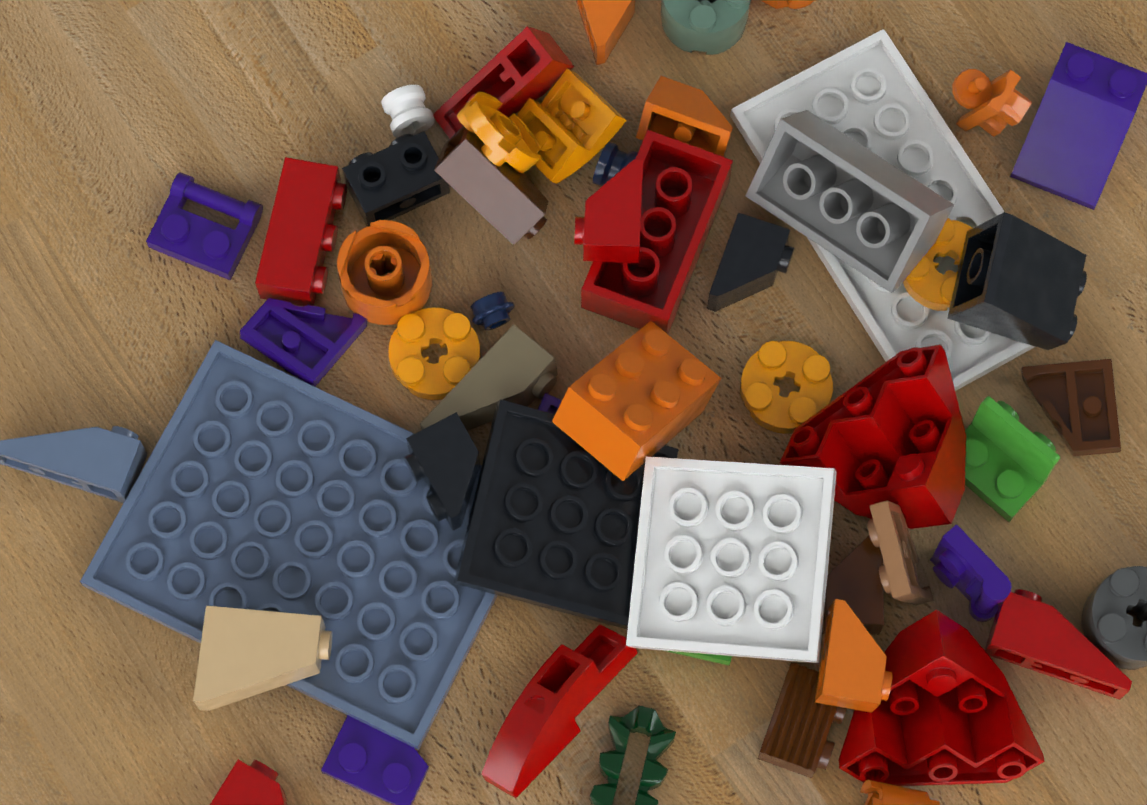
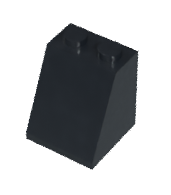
[947,212,1087,350]

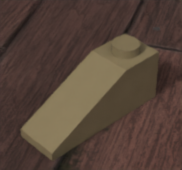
[420,324,558,431]

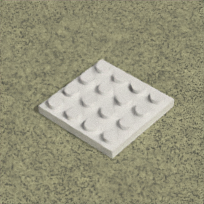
[626,456,837,663]

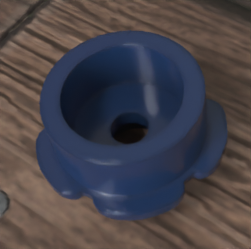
[470,292,514,330]

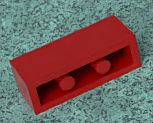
[255,157,347,306]

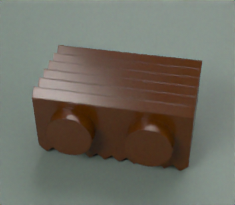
[757,662,847,778]

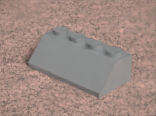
[745,110,954,293]

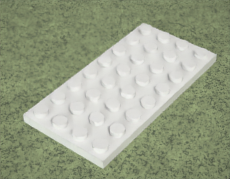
[730,29,1035,391]

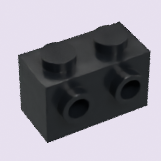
[342,131,450,226]

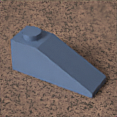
[0,426,148,503]

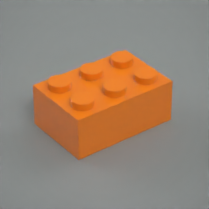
[552,321,721,481]

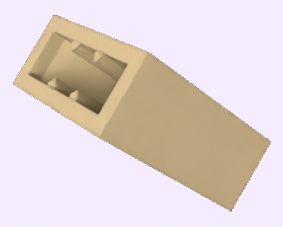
[193,606,332,711]

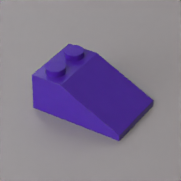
[1010,42,1147,210]

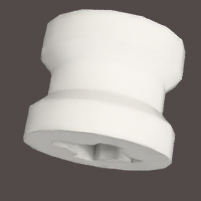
[381,85,435,138]

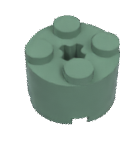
[661,0,751,55]

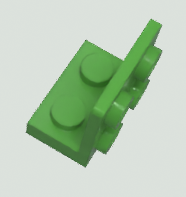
[965,396,1060,522]

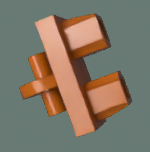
[952,69,1032,137]

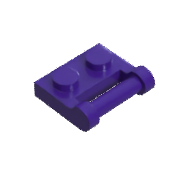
[146,172,263,280]
[930,524,1012,622]

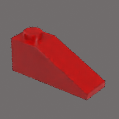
[433,26,574,139]
[985,589,1132,700]

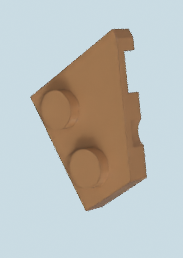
[867,500,934,605]

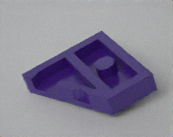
[240,298,367,387]
[321,715,429,805]

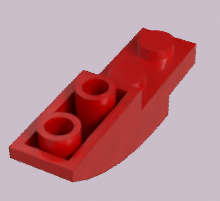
[481,624,638,799]

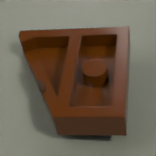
[1021,359,1121,456]

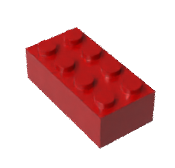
[581,130,733,334]

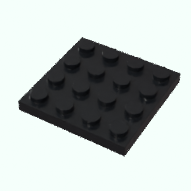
[454,399,679,630]

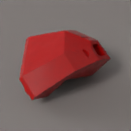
[780,344,966,529]
[838,609,1045,786]

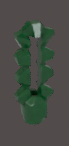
[589,705,676,805]

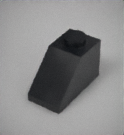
[707,213,794,312]

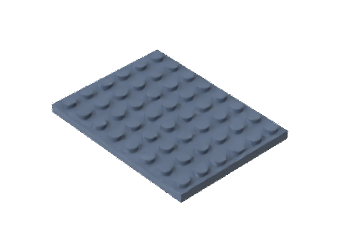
[80,340,498,750]

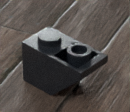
[404,412,480,531]

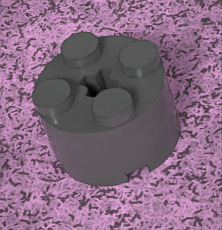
[1081,566,1147,670]

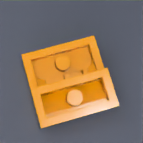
[517,68,627,184]

